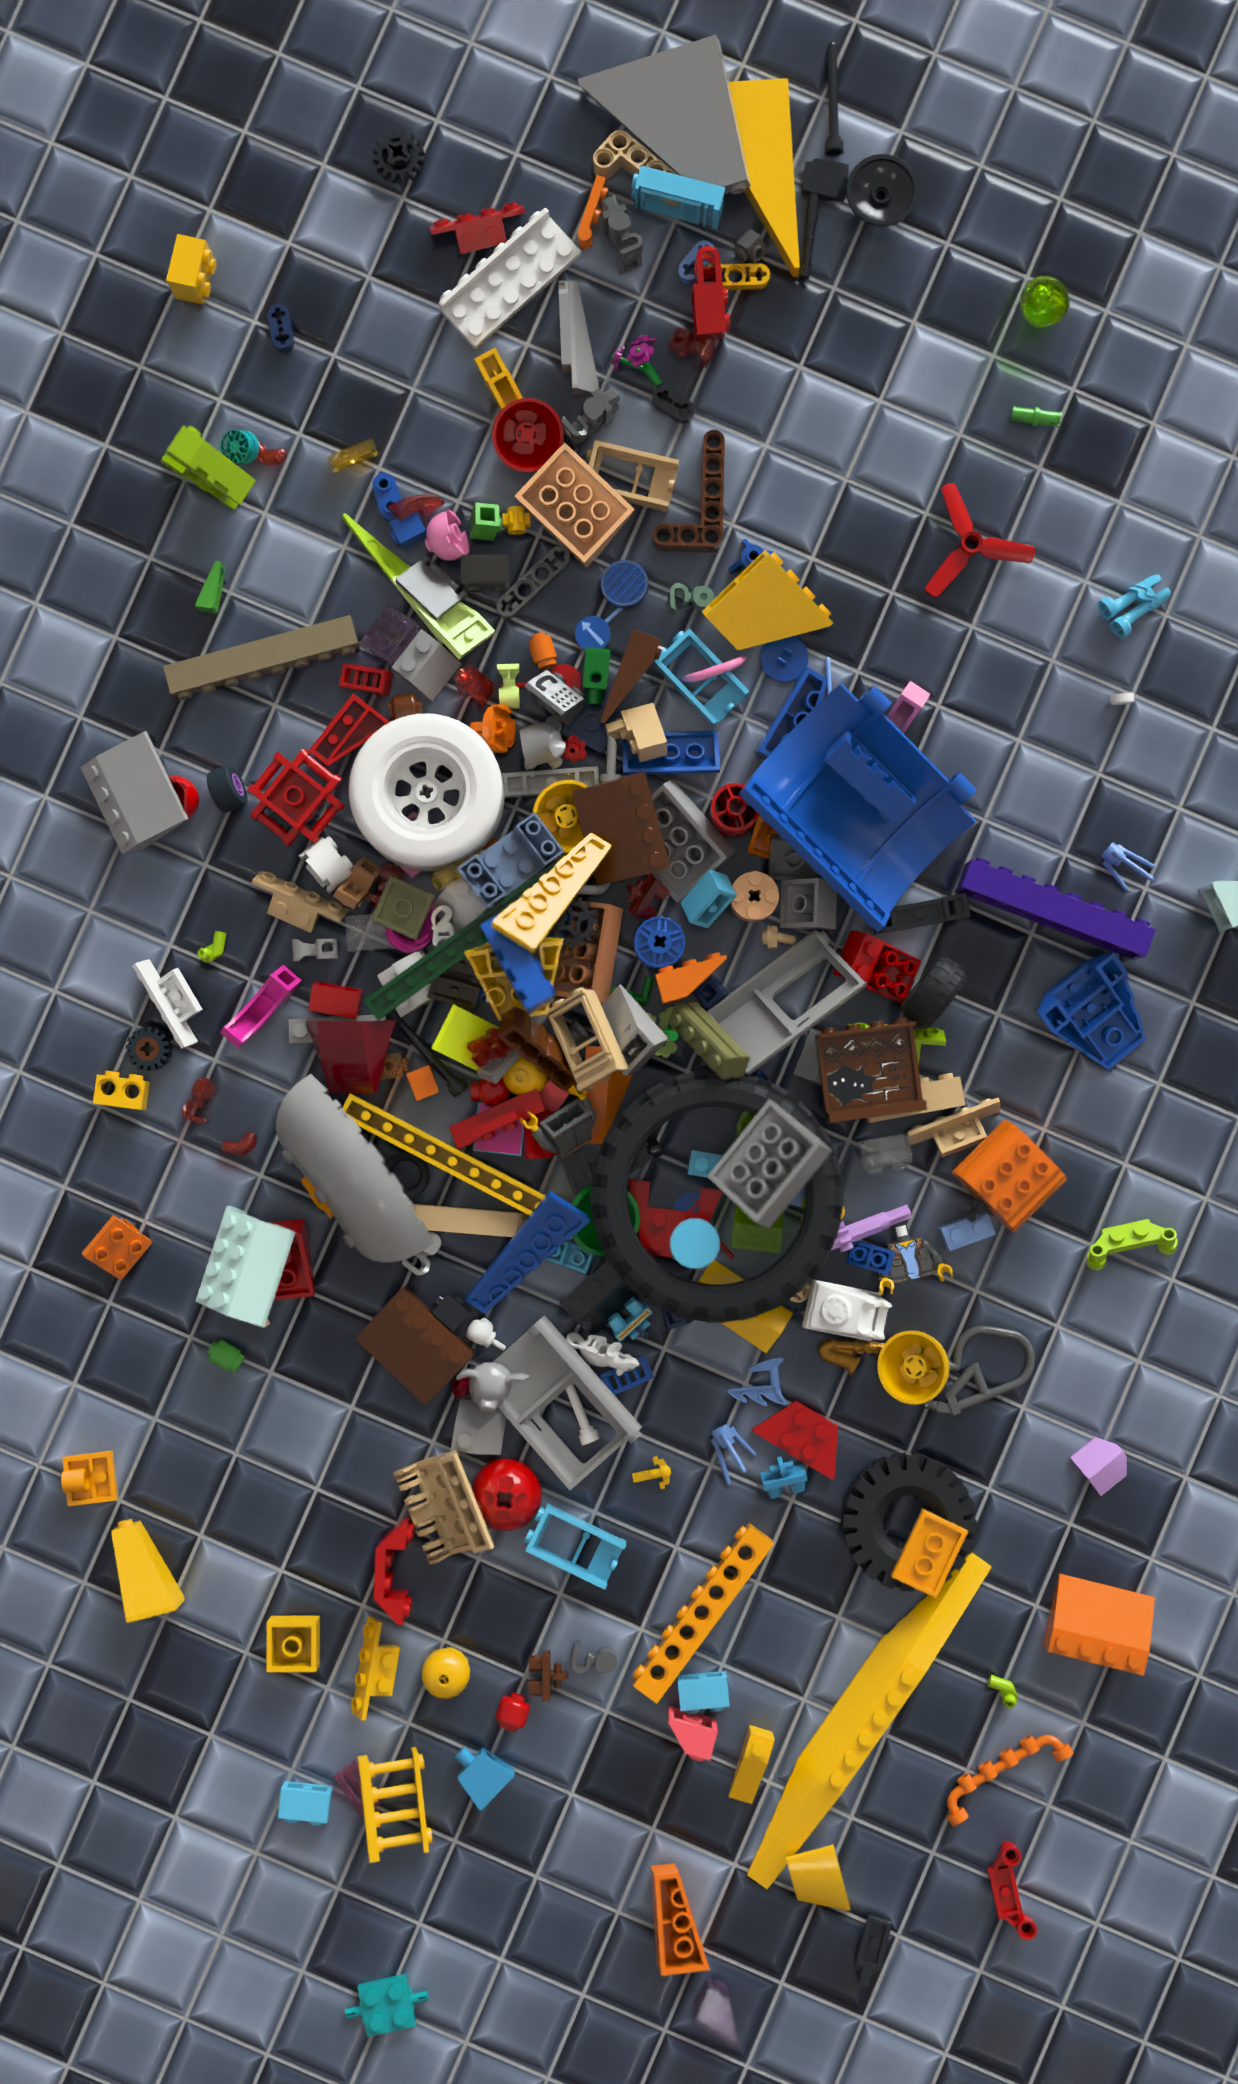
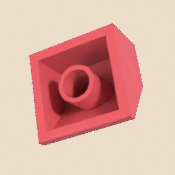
[667,1705,718,1761]

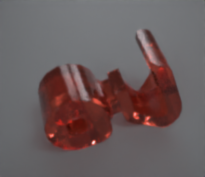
[667,328,716,368]
[366,862,405,907]
[181,1078,218,1124]

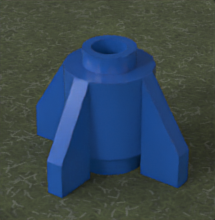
[728,539,774,574]

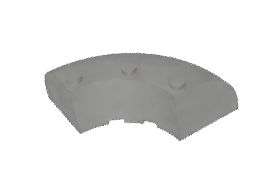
[276,1074,434,1262]

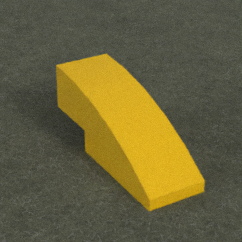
[473,347,523,410]

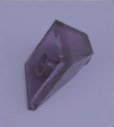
[692,1977,739,2049]

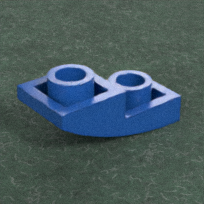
[846,1241,895,1275]

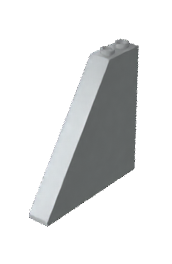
[578,35,751,194]

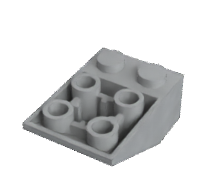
[601,984,669,1077]

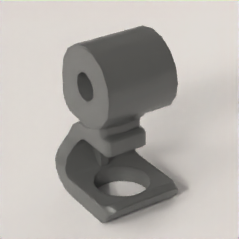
[571,1641,617,1673]

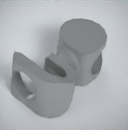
[292,939,338,963]
[402,1231,442,1275]

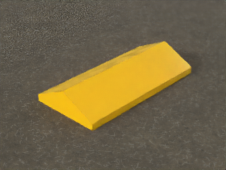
[697,1260,793,1353]

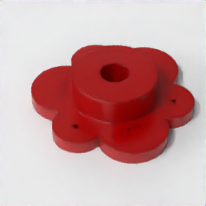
[561,735,587,763]

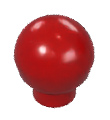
[470,1078,510,1107]

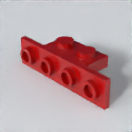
[430,202,525,254]
[449,1088,546,1149]

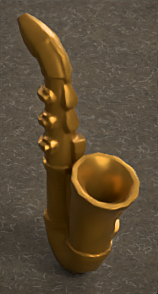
[818,1333,897,1375]

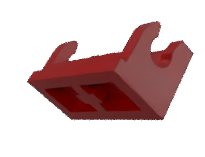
[308,981,364,1019]

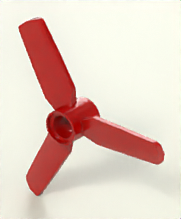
[925,483,1035,598]

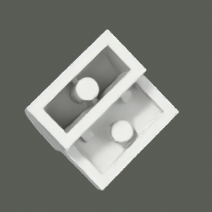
[377,950,434,1017]

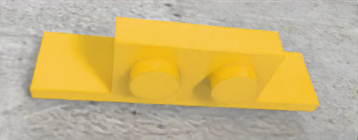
[351,1616,400,1721]

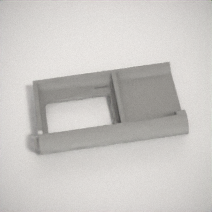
[706,929,867,1075]
[493,1315,642,1490]

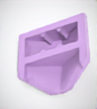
[1070,1437,1127,1496]

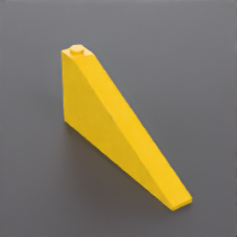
[729,79,799,277]

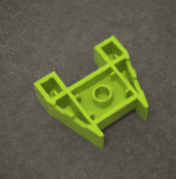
[160,425,256,510]

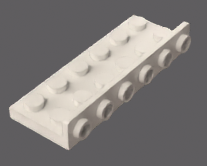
[439,208,582,350]

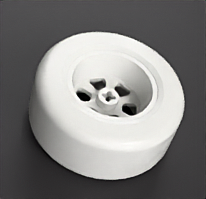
[349,714,505,871]

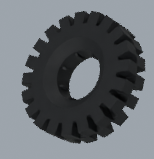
[841,1452,977,1592]

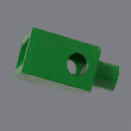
[583,647,611,705]

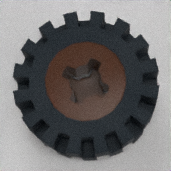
[125,1027,173,1071]

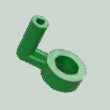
[609,976,655,1005]

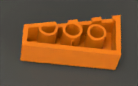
[650,1863,710,1976]

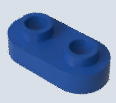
[372,473,404,522]

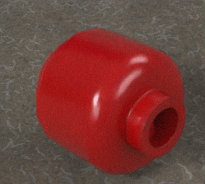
[495,1692,531,1732]

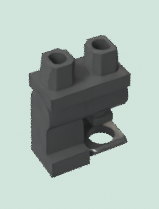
[601,195,643,275]
[562,387,620,451]

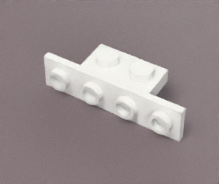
[132,959,203,1049]

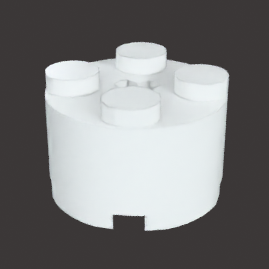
[299,836,353,893]

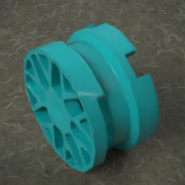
[220,429,259,465]

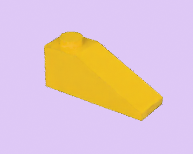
[728,1725,774,1804]

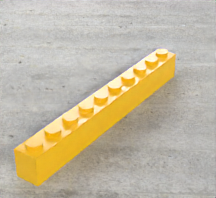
[342,1094,546,1215]

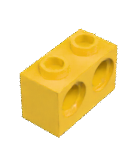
[93,1071,150,1110]

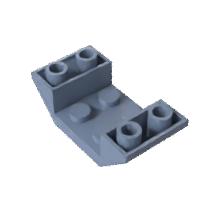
[456,812,564,909]

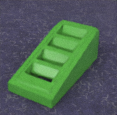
[195,561,226,614]

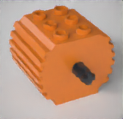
[952,1119,1067,1232]

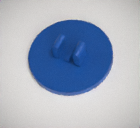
[760,636,808,682]

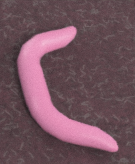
[682,656,747,682]

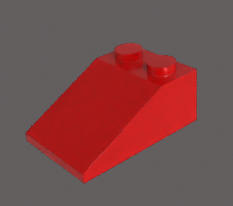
[270,1218,315,1301]

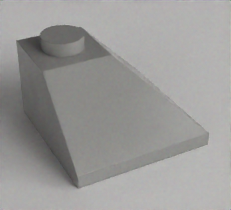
[451,1398,507,1455]

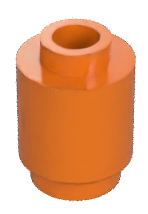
[528,632,557,670]

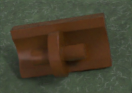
[529,1650,568,1701]

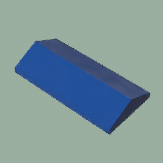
[622,730,720,775]

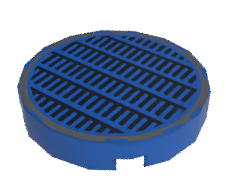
[600,560,649,608]

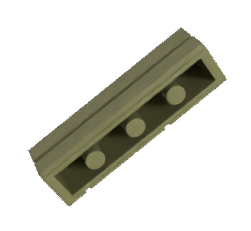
[669,1002,750,1079]

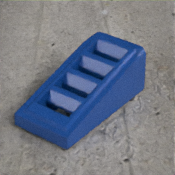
[600,1355,654,1395]

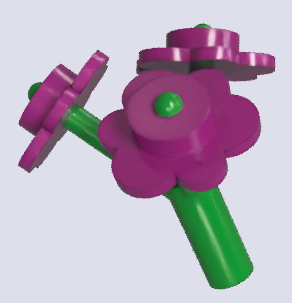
[611,335,662,387]

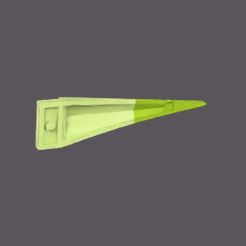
[342,513,495,660]

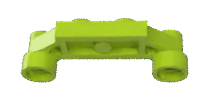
[1086,1219,1178,1271]

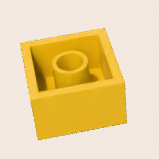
[166,234,216,305]
[267,1616,320,1672]

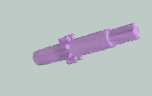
[831,1204,912,1252]

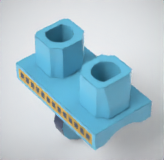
[608,1296,653,1342]

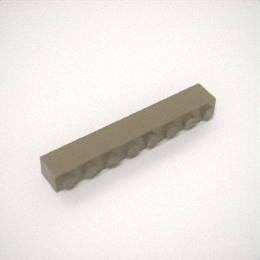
[163,615,360,700]

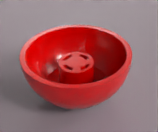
[492,398,564,472]
[471,1458,542,1531]

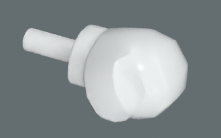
[466,1318,506,1351]

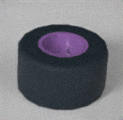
[207,765,248,813]

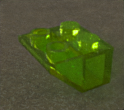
[730,1203,784,1253]

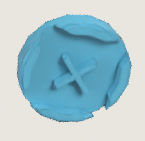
[670,1218,720,1268]

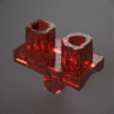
[626,874,669,920]
[467,1028,514,1068]

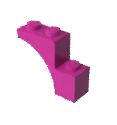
[220,965,302,1049]

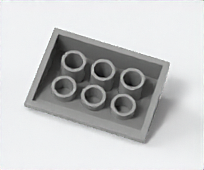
[80,731,188,855]
[651,779,736,903]
[707,1099,832,1228]

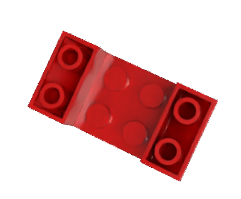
[374,1516,415,1625]

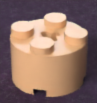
[730,871,779,922]

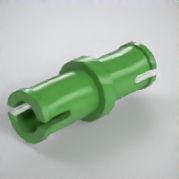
[1011,406,1062,428]

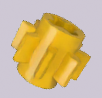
[502,506,531,535]

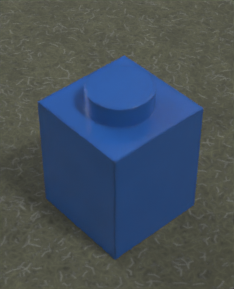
[388,509,427,550]

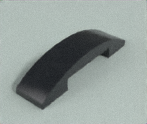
[873,893,971,935]

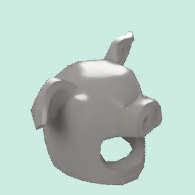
[519,715,566,770]
[456,1362,529,1412]

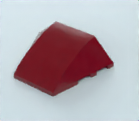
[306,1020,397,1094]

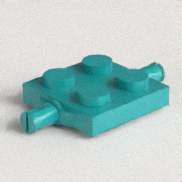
[345,1973,429,2037]

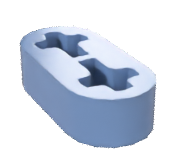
[678,240,714,284]

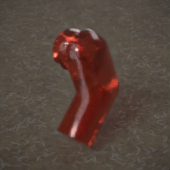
[257,441,287,465]
[222,1132,257,1156]

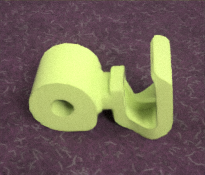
[497,664,520,709]

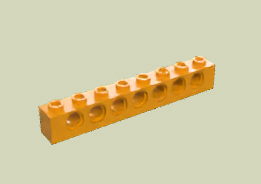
[632,1523,774,1704]

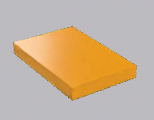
[890,1508,968,1599]

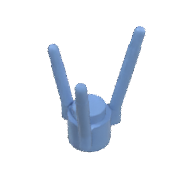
[1100,842,1155,891]
[711,1423,756,1486]

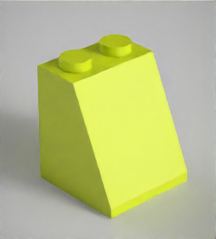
[431,1004,503,1071]

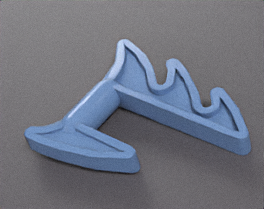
[727,1357,788,1406]

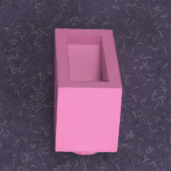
[887,681,930,734]

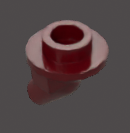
[452,1377,470,1399]

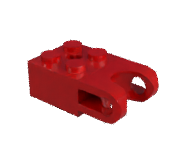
[691,246,730,342]

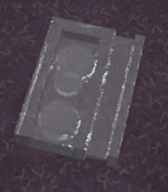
[345,914,395,952]

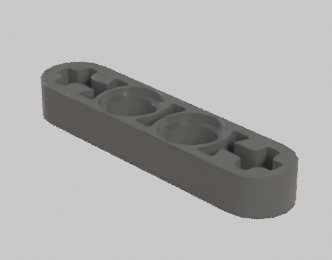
[496,546,570,619]

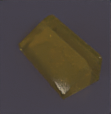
[328,439,378,472]

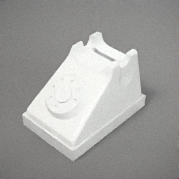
[802,1279,892,1341]

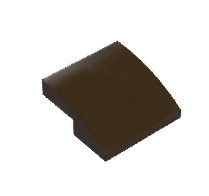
[427,957,481,1010]

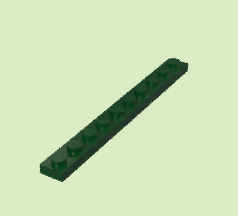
[363,856,563,1021]

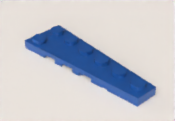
[465,1191,590,1314]

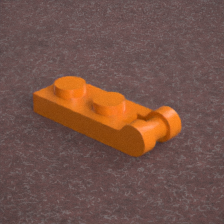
[578,175,609,250]

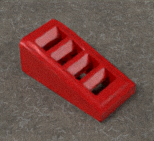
[338,663,393,697]

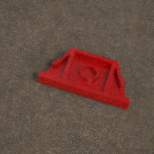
[752,1400,838,1480]

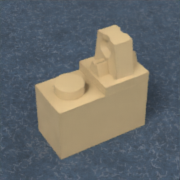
[605,703,667,762]

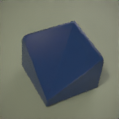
[693,976,729,1010]

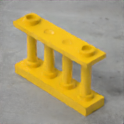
[357,1747,432,1863]

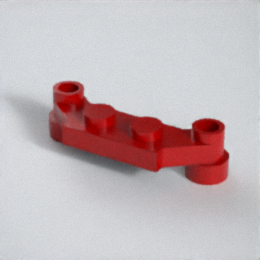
[987,1841,1037,1940]

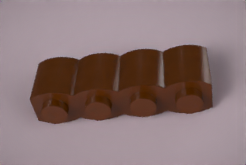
[500,1006,577,1090]

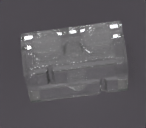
[858,1133,913,1174]

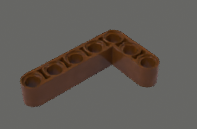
[652,429,725,553]

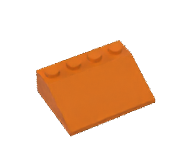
[1042,1573,1155,1676]

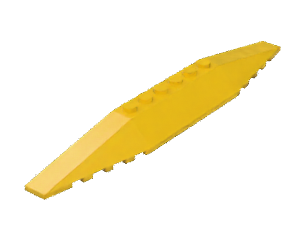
[747,1552,992,1889]

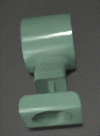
[669,583,714,614]

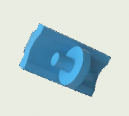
[760,1456,808,1499]

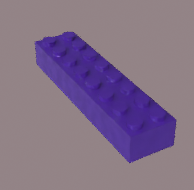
[954,858,1156,960]

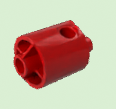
[709,783,759,838]

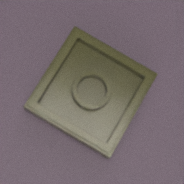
[371,876,436,940]

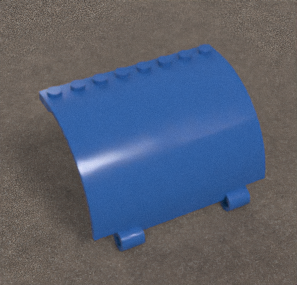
[739,683,977,932]

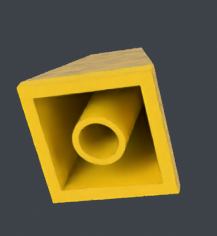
[111,1519,185,1623]

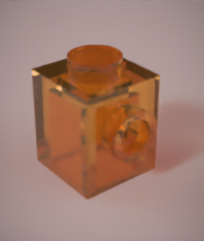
[381,1053,409,1080]

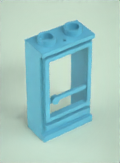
[631,165,725,230]
[654,628,749,728]
[524,1502,626,1590]

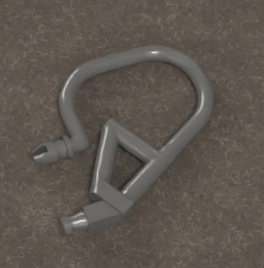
[924,1325,1035,1416]

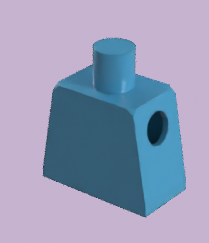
[454,1746,515,1811]

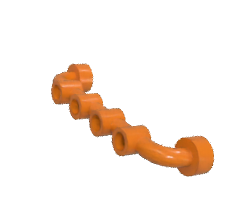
[947,1735,1074,1826]

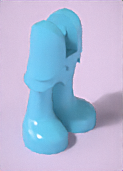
[1098,574,1171,639]

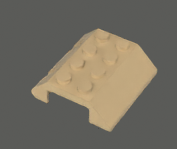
[393,1450,494,1564]

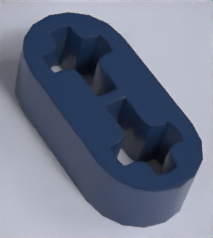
[268,304,295,352]

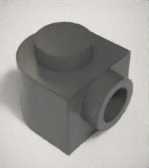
[735,229,768,264]

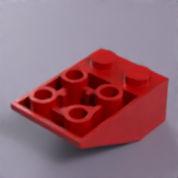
[832,930,921,1004]

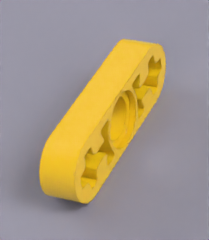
[707,263,770,290]

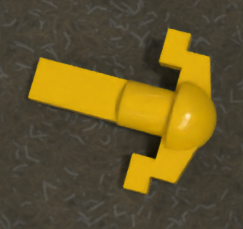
[632,1456,671,1489]

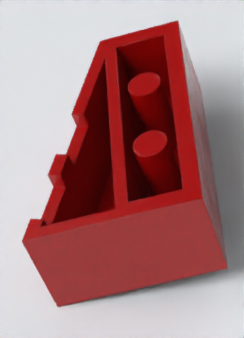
[309,693,390,767]

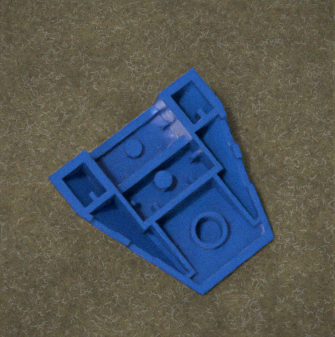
[1037,951,1146,1070]

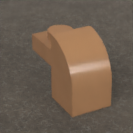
[333,856,384,909]

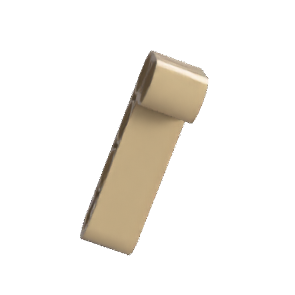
[593,130,681,207]

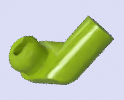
[198,931,227,962]
[987,1675,1018,1708]

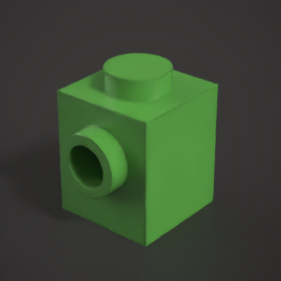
[470,502,502,541]

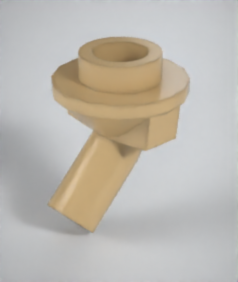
[762,925,796,949]

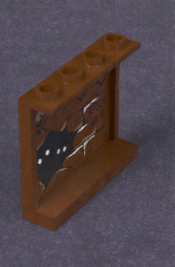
[815,1018,927,1123]

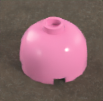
[425,510,470,561]

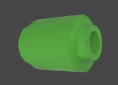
[207,1339,245,1373]

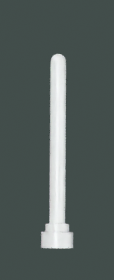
[566,1384,600,1445]

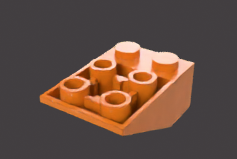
[655,952,727,1006]

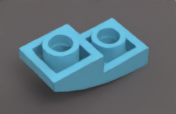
[545,1241,596,1275]

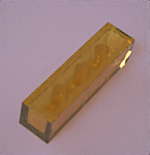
[430,846,485,891]

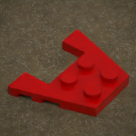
[628,1179,723,1258]

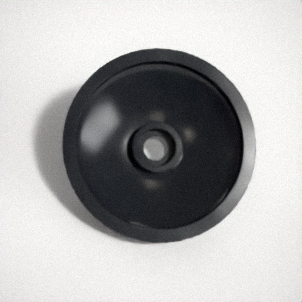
[846,154,919,227]

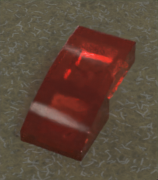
[388,494,445,520]

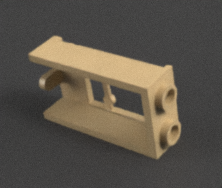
[586,440,679,513]
[547,988,629,1091]

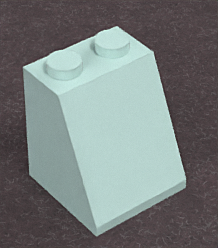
[1199,881,1238,932]

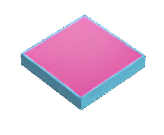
[473,1102,524,1156]

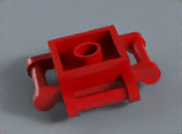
[247,748,345,847]

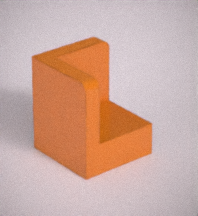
[406,1065,439,1101]

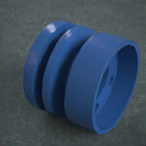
[634,917,685,970]

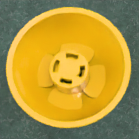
[532,780,588,853]
[878,1331,949,1405]

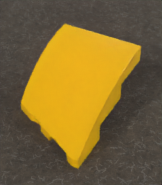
[786,1845,851,1911]

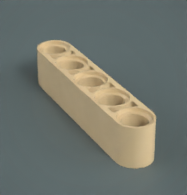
[413,1204,528,1237]

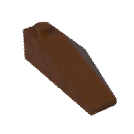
[600,629,663,724]

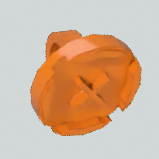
[470,704,516,753]

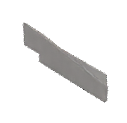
[559,280,600,396]

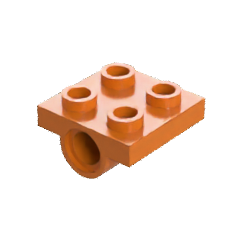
[82,1215,152,1280]

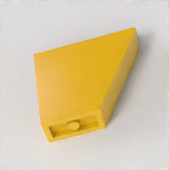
[702,550,833,650]

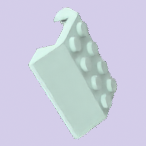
[196,1206,295,1327]

